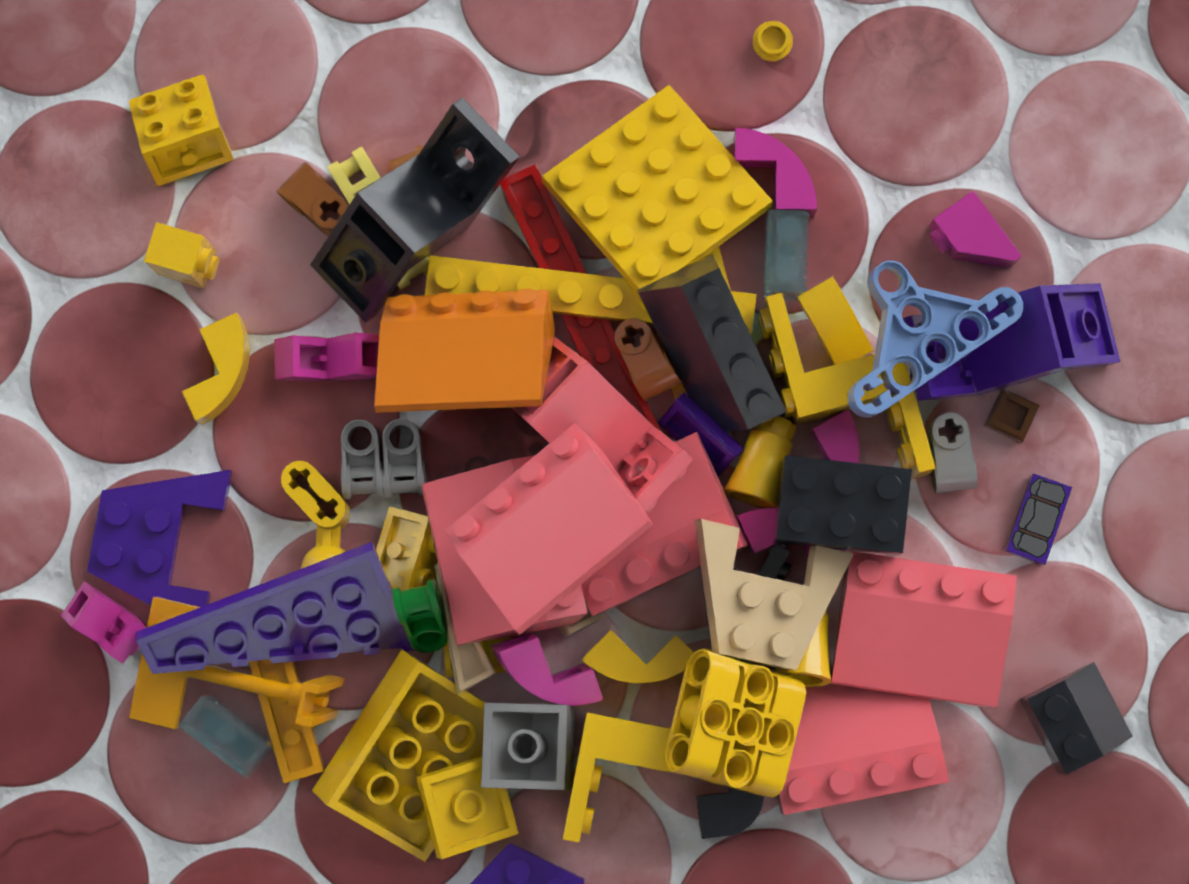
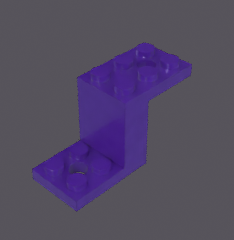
[903,283,1121,401]

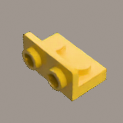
[376,506,438,590]

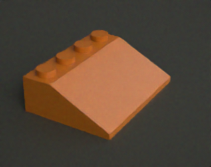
[374,289,556,413]

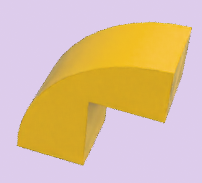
[182,312,250,425]
[581,630,694,684]

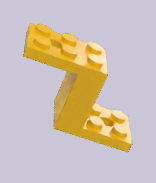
[758,293,935,480]
[563,648,712,842]

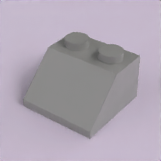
[481,703,575,790]

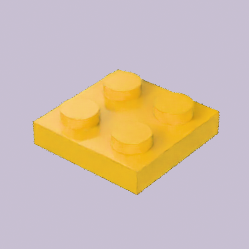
[416,756,519,859]

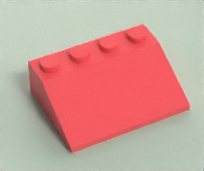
[445,422,654,634]
[581,432,749,616]
[421,455,587,646]
[831,551,1017,709]
[777,675,949,815]

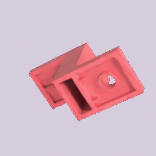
[510,336,694,514]

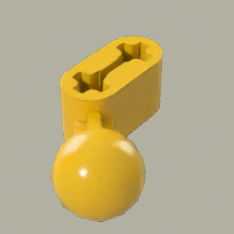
[281,461,351,569]

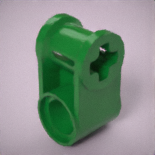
[392,579,448,653]

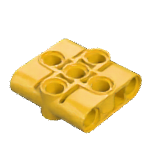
[664,649,806,798]

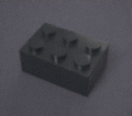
[773,455,912,556]

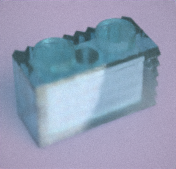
[763,209,810,300]
[178,695,273,778]

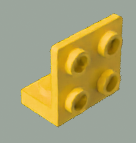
[129,74,234,187]

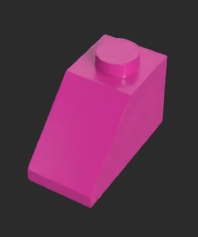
[928,191,1022,268]

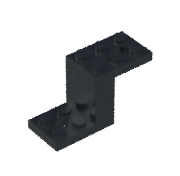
[310,98,520,323]

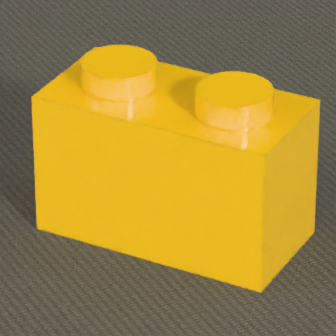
[144,222,219,289]

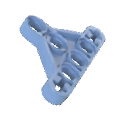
[848,260,1023,418]

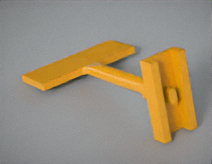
[129,597,345,729]

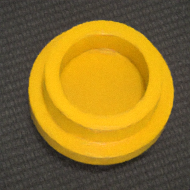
[752,21,793,62]

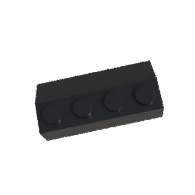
[637,254,786,431]

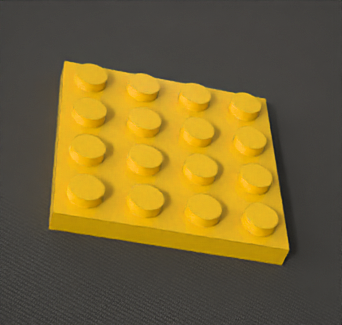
[542,85,773,293]

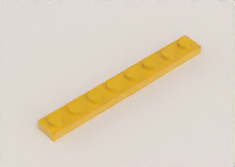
[425,255,757,336]

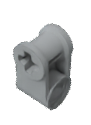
[927,412,978,494]
[382,418,427,499]
[341,419,385,500]

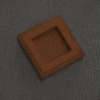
[984,389,1040,443]

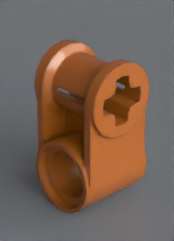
[276,162,348,236]
[615,318,682,402]

